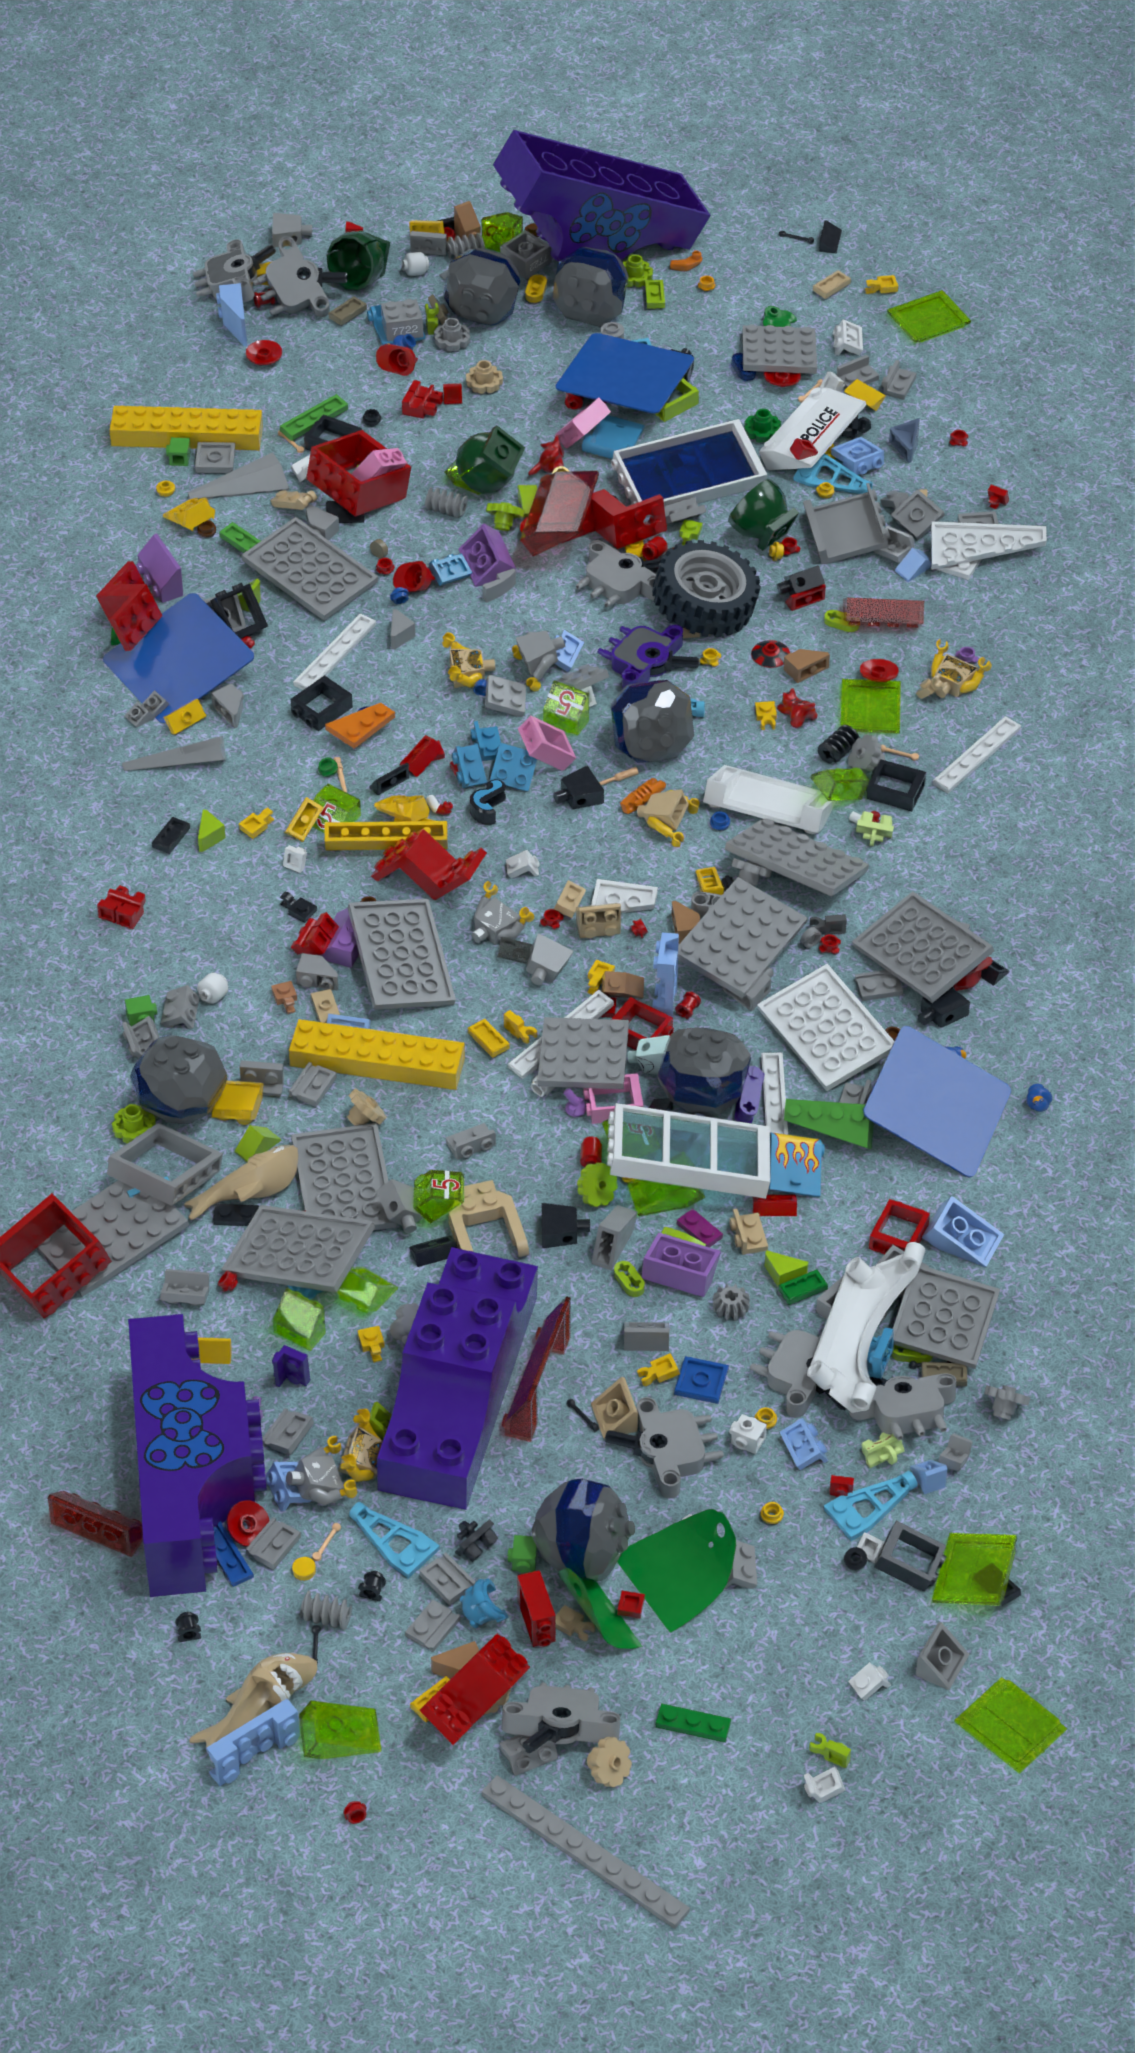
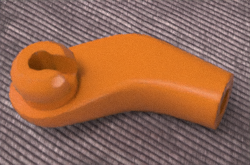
[670,250,703,271]

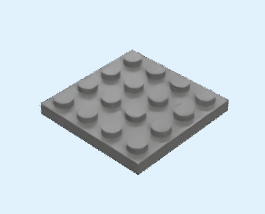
[742,325,817,374]
[538,1017,629,1089]
[893,1265,1000,1369]

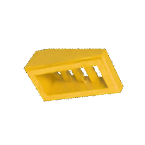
[695,867,724,895]

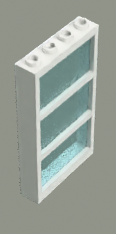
[607,1103,770,1198]

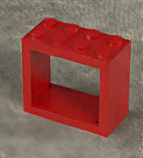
[306,430,412,516]
[0,1193,112,1319]

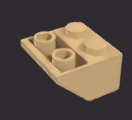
[576,903,621,938]

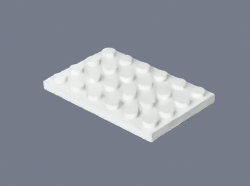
[757,964,894,1091]

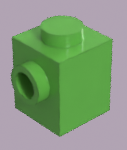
[166,437,191,466]
[125,995,158,1027]
[508,1535,538,1573]

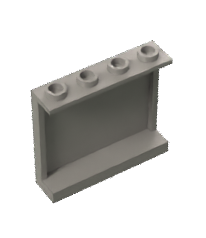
[803,483,890,564]

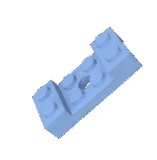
[652,932,679,1017]
[206,1699,300,1786]

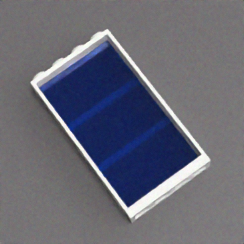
[611,419,767,517]

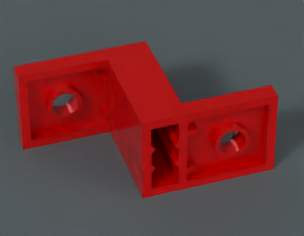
[554,489,667,549]
[96,561,163,651]
[371,828,487,900]
[419,1633,530,1745]

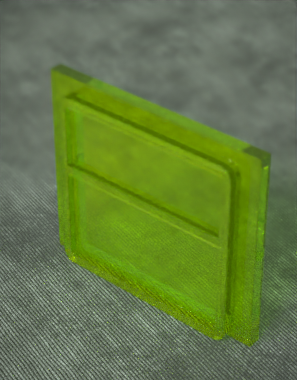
[887,290,971,343]
[840,679,901,734]
[932,1533,1017,1605]
[954,1677,1067,1774]

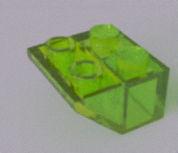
[273,1288,326,1351]

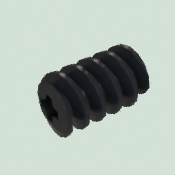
[818,725,860,764]

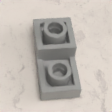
[483,568,516,602]
[124,690,169,728]

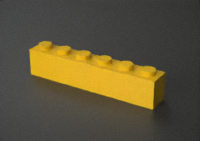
[325,821,448,851]

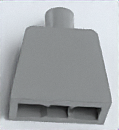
[272,213,312,247]
[526,933,573,985]
[723,967,774,1012]
[376,1179,424,1233]

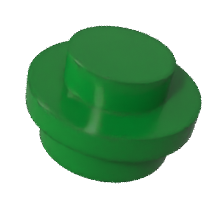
[318,757,338,777]

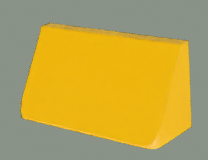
[844,379,886,411]
[284,797,324,842]
[197,1337,232,1364]

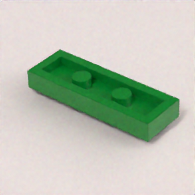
[656,1703,731,1743]

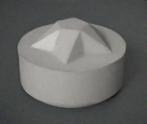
[800,927,821,948]

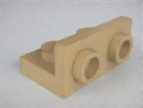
[729,1209,768,1255]

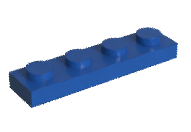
[214,1521,254,1587]

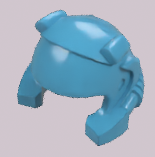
[460,1578,508,1628]

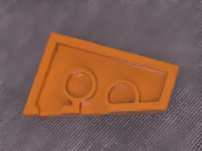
[325,703,395,749]

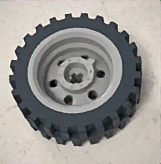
[652,540,761,637]

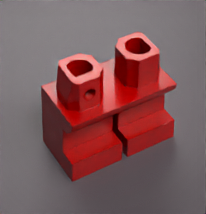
[402,380,443,419]
[97,885,146,929]
[291,912,339,955]

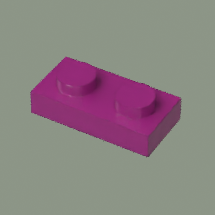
[677,1208,723,1248]

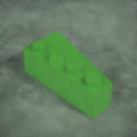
[784,1099,874,1149]

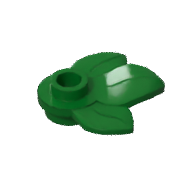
[763,306,797,327]

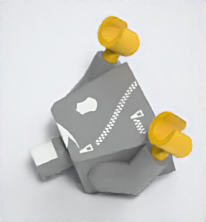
[512,631,565,691]
[472,881,534,945]
[286,1436,357,1505]

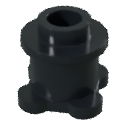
[358,1571,386,1602]
[175,1612,201,1642]

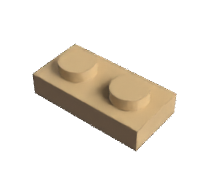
[554,880,586,918]

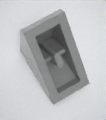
[391,609,416,649]

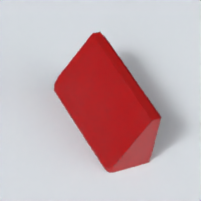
[785,584,826,611]
[399,735,443,777]
[753,1194,797,1216]

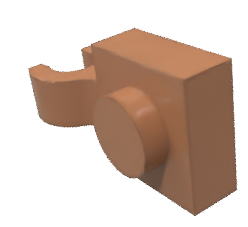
[271,981,297,1014]

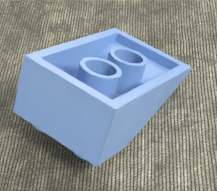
[216,283,247,346]
[922,1196,1004,1267]

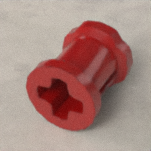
[253,289,275,308]
[675,991,701,1019]

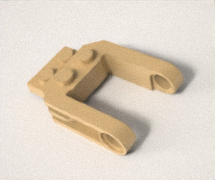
[448,1180,529,1257]

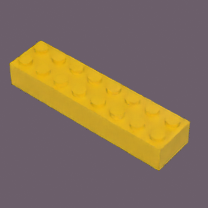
[110,405,263,451]
[289,1019,465,1090]

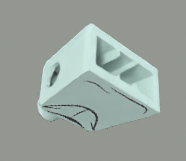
[628,1035,670,1075]

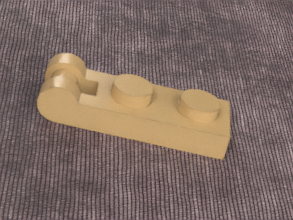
[270,490,317,510]

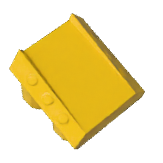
[163,497,215,531]
[374,795,430,821]
[212,1080,263,1125]

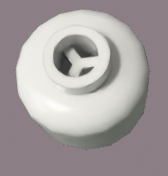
[401,252,429,276]
[197,973,228,1004]

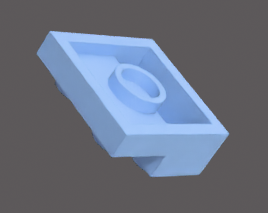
[831,437,884,475]

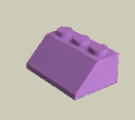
[459,523,516,587]
[136,534,183,603]
[318,908,359,968]
[642,1232,721,1297]

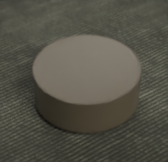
[370,539,388,559]

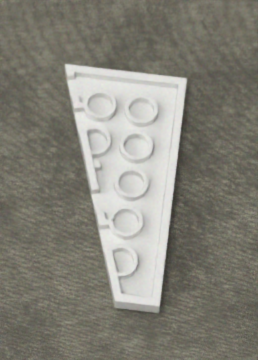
[931,521,1047,570]

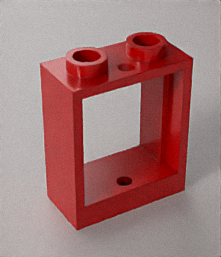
[611,997,674,1050]
[869,1199,930,1254]
[517,1570,556,1647]

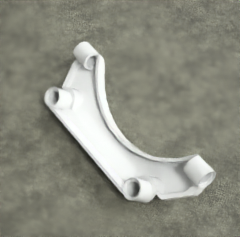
[807,1242,925,1413]

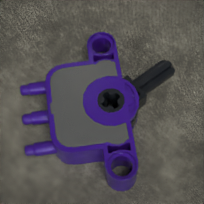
[597,625,699,690]

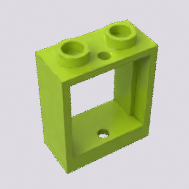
[654,378,699,422]

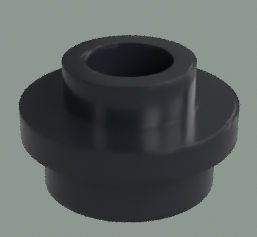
[363,409,381,426]
[844,1547,868,1570]

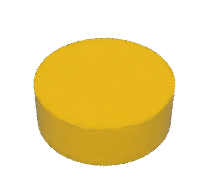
[292,1557,316,1581]

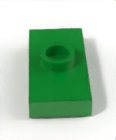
[778,1269,828,1305]

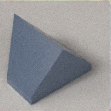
[889,418,920,463]

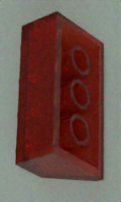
[843,597,925,628]
[47,1490,143,1557]

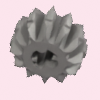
[713,1284,750,1321]

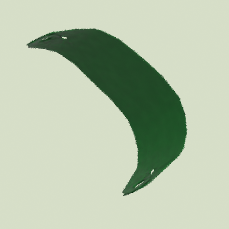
[558,1509,737,1649]

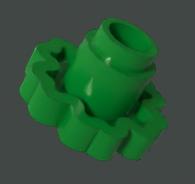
[744,408,781,443]

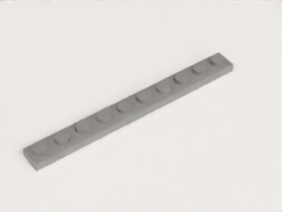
[482,1775,690,1929]

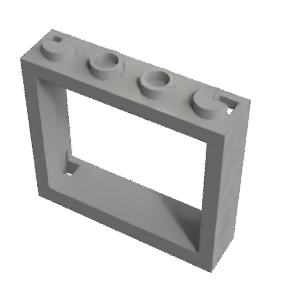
[107,1123,223,1206]

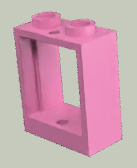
[555,398,611,449]
[352,448,407,481]
[518,715,576,771]
[583,1073,643,1124]

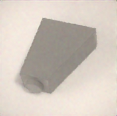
[591,1205,638,1271]

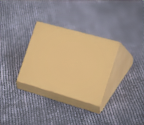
[591,1377,638,1439]

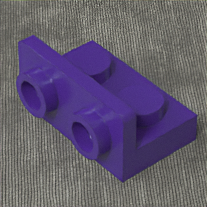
[272,1345,311,1387]

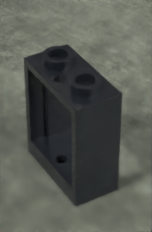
[304,414,362,451]
[210,583,268,638]
[290,675,353,731]
[865,759,926,812]
[874,1520,946,1592]

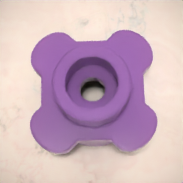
[956,646,978,663]

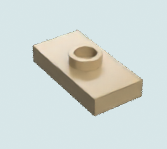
[813,270,851,299]
[311,989,340,1023]

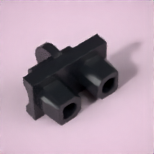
[841,415,871,440]
[455,1519,498,1562]

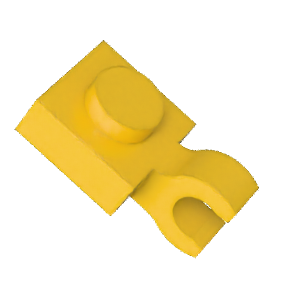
[865,275,899,294]
[239,808,274,839]
[587,960,615,995]
[504,1010,537,1044]
[357,1326,385,1363]

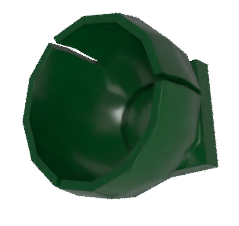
[326,230,391,290]
[456,425,526,494]
[728,479,799,551]

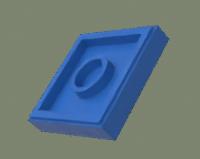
[674,1356,729,1404]

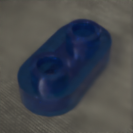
[731,353,756,381]

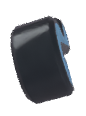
[470,779,506,825]

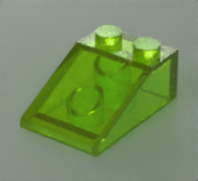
[627,1153,706,1217]
[299,1700,382,1759]

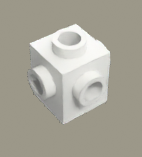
[729,1414,767,1454]

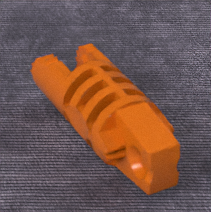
[620,778,666,814]

